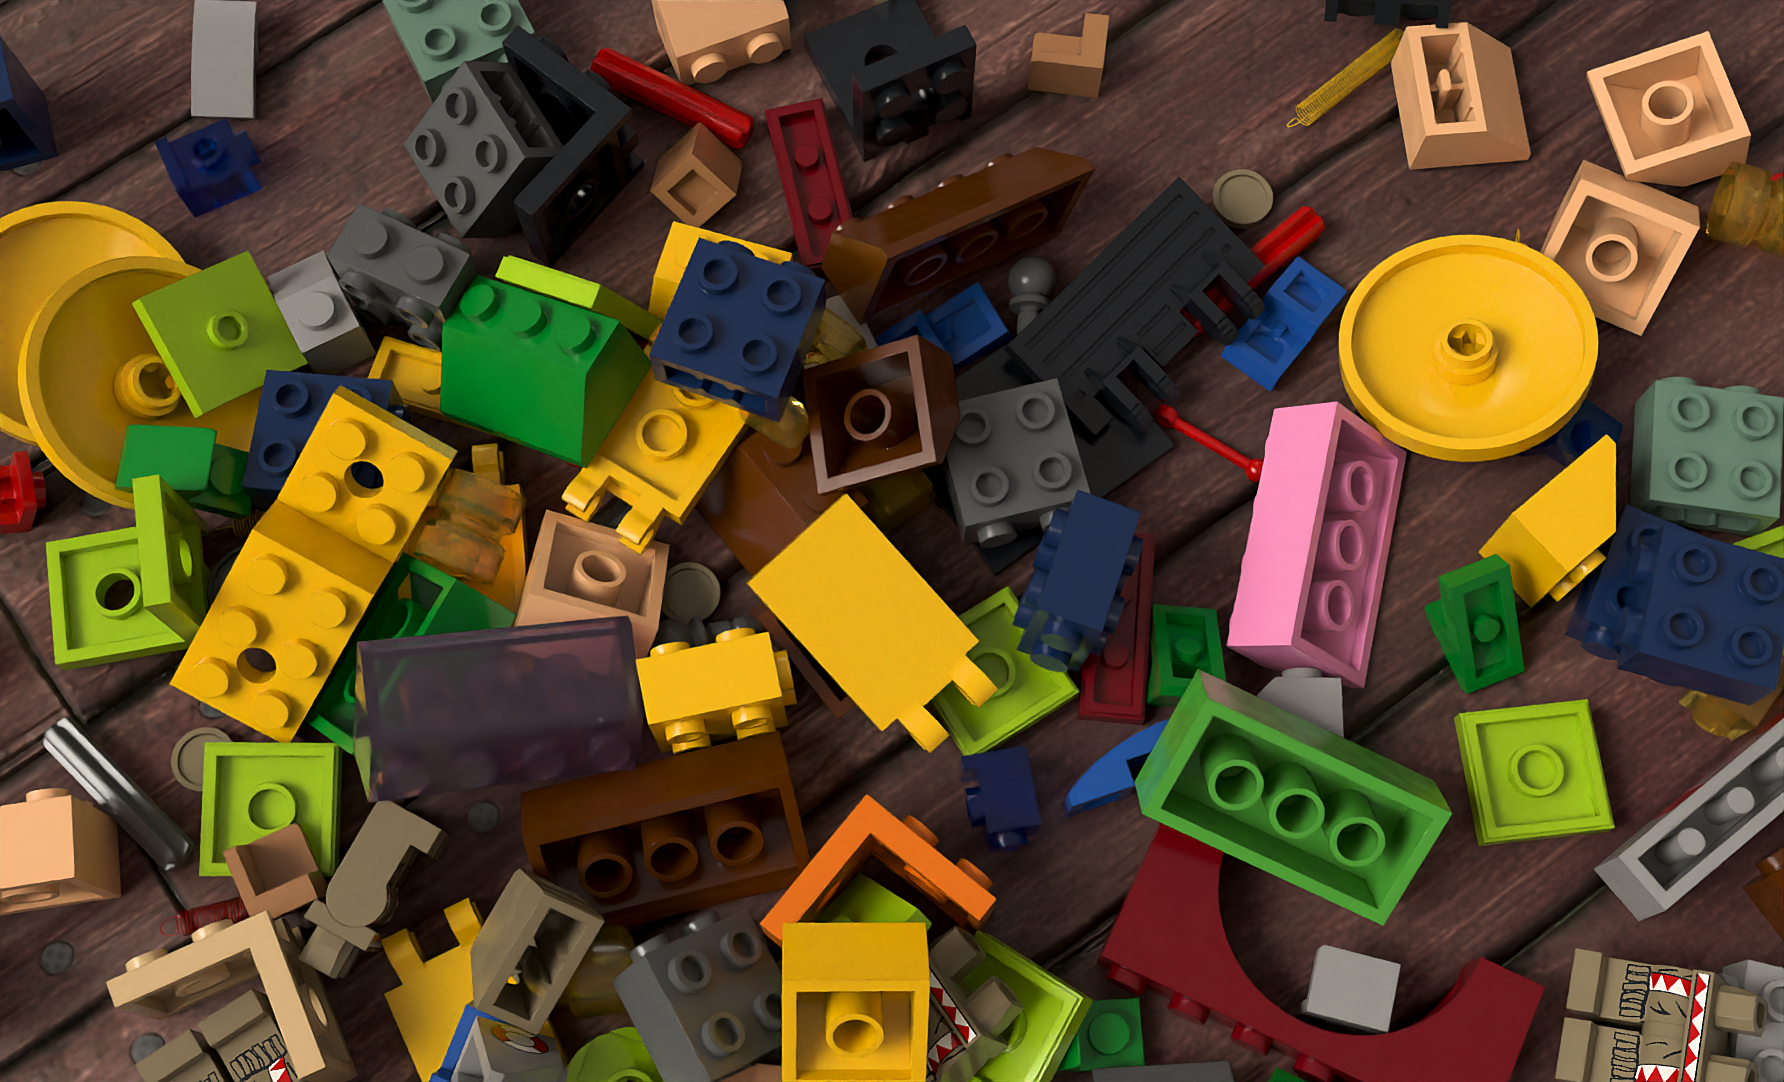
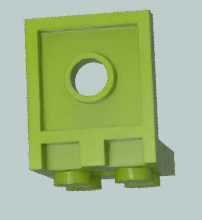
[46,474,212,671]

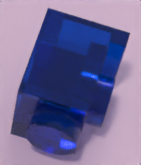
[154,118,262,218]
[959,746,1041,853]

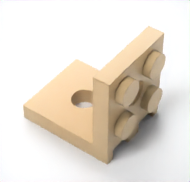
[106,910,358,1082]

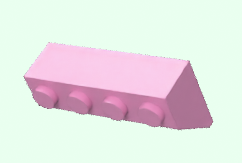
[1226,402,1407,688]

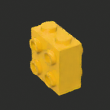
[636,628,797,756]

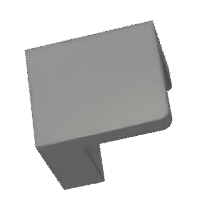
[1296,945,1401,1035]

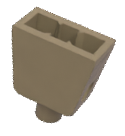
[470,868,605,1035]

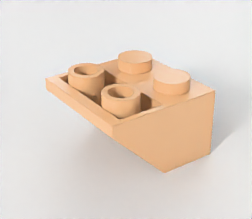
[1391,22,1531,170]

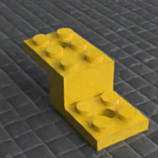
[170,385,458,743]

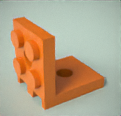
[760,794,997,953]

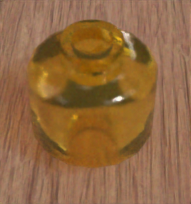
[557,925,638,1020]

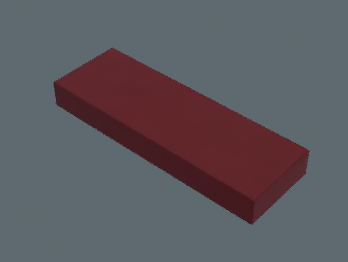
[765,98,853,276]
[1078,533,1155,725]

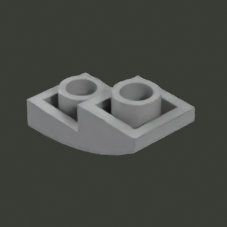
[191,0,258,120]

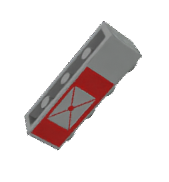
[1594,710,1784,921]

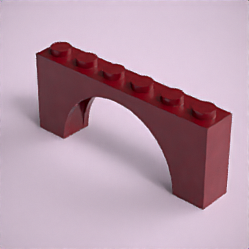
[1096,822,1545,1082]

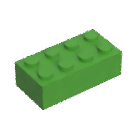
[1134,669,1452,926]

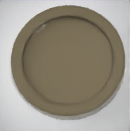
[1211,169,1273,229]
[661,562,721,624]
[171,727,234,793]

